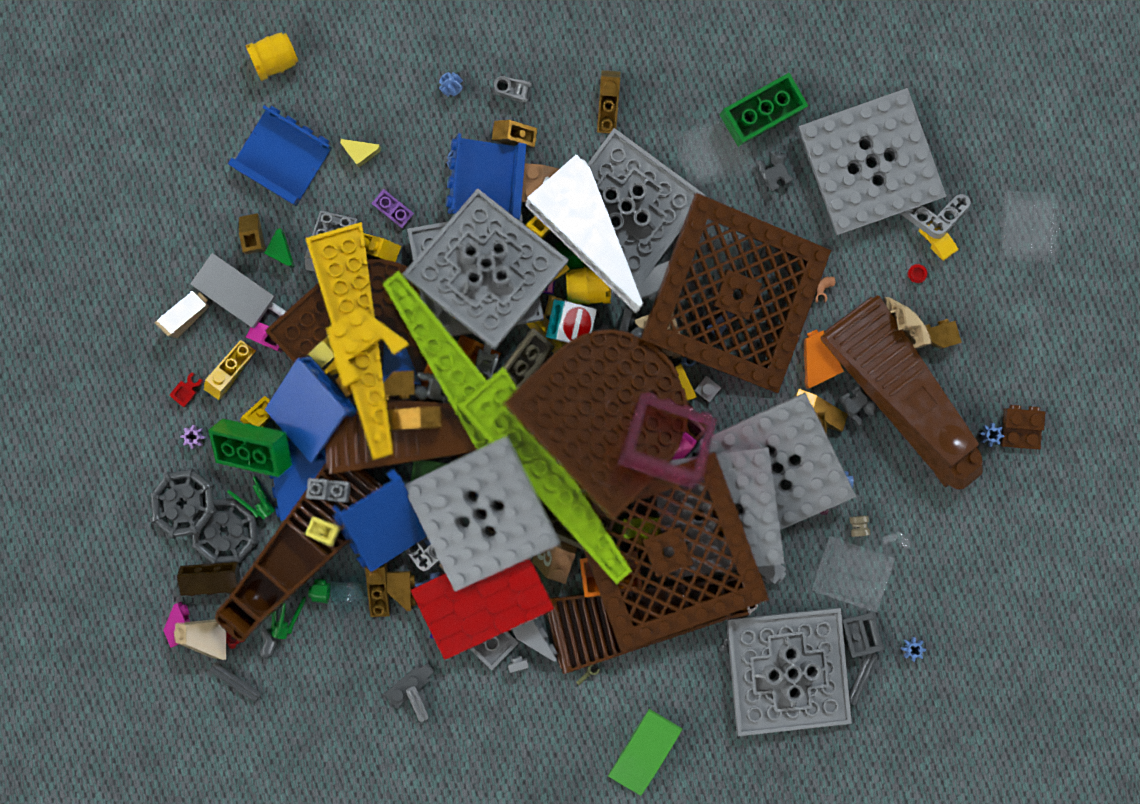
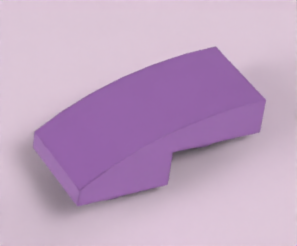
[371,189,414,228]

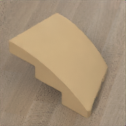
[884,297,931,349]

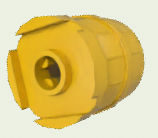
[245,32,299,81]
[566,267,611,305]

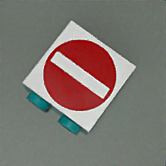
[546,300,597,342]

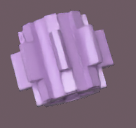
[180,425,206,449]

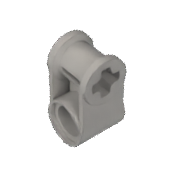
[494,76,532,103]
[475,349,498,381]

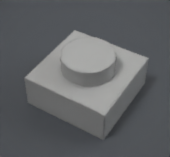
[694,376,721,402]
[508,656,529,673]

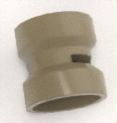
[849,515,871,537]

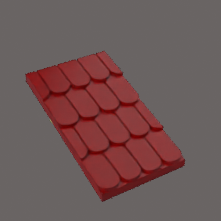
[410,558,554,660]

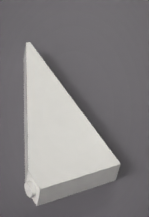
[525,155,642,313]

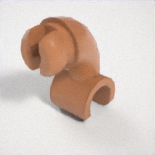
[815,276,835,303]

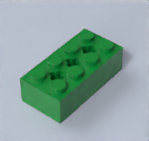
[719,73,808,147]
[208,418,292,477]

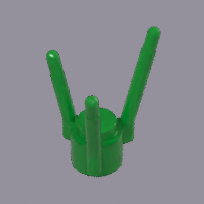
[227,476,275,519]
[271,597,306,639]

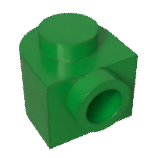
[308,579,331,604]

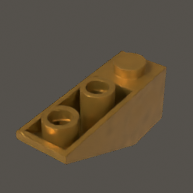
[597,70,620,133]
[365,562,390,617]

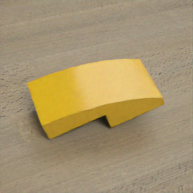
[919,221,958,261]

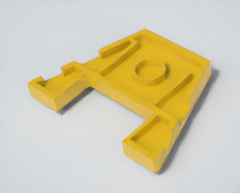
[326,307,409,388]

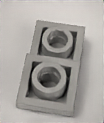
[306,478,351,502]

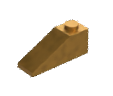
[793,389,848,433]
[387,407,441,430]

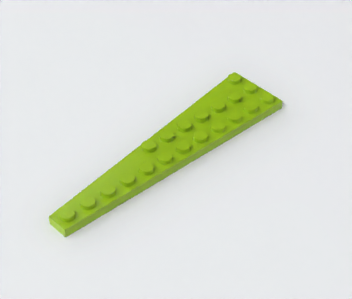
[383,271,491,450]
[459,367,631,584]

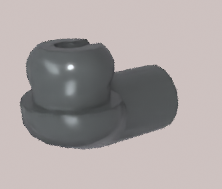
[259,628,276,658]

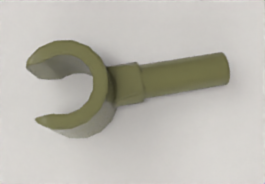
[576,664,600,685]

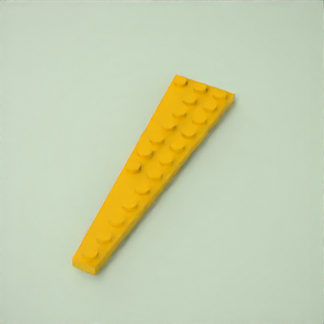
[305,222,393,460]

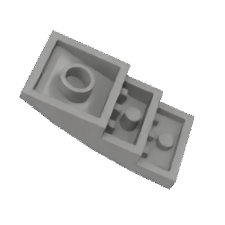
[191,253,276,328]
[469,631,519,670]

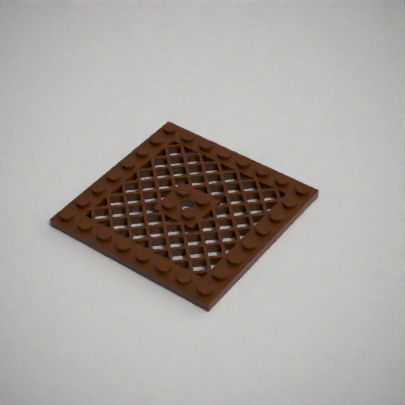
[640,193,831,393]
[583,451,769,652]

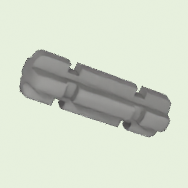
[406,686,428,722]

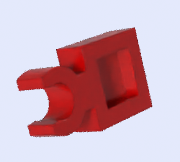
[169,372,203,408]

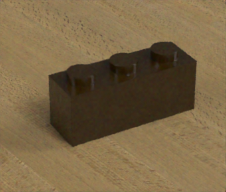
[177,562,241,596]

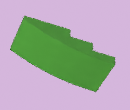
[608,709,682,796]

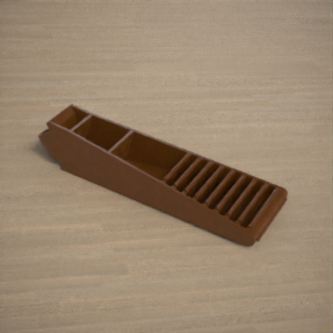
[820,295,983,490]
[326,397,477,474]
[215,463,383,642]
[547,574,758,674]

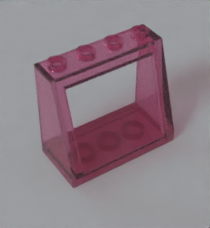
[618,392,717,489]

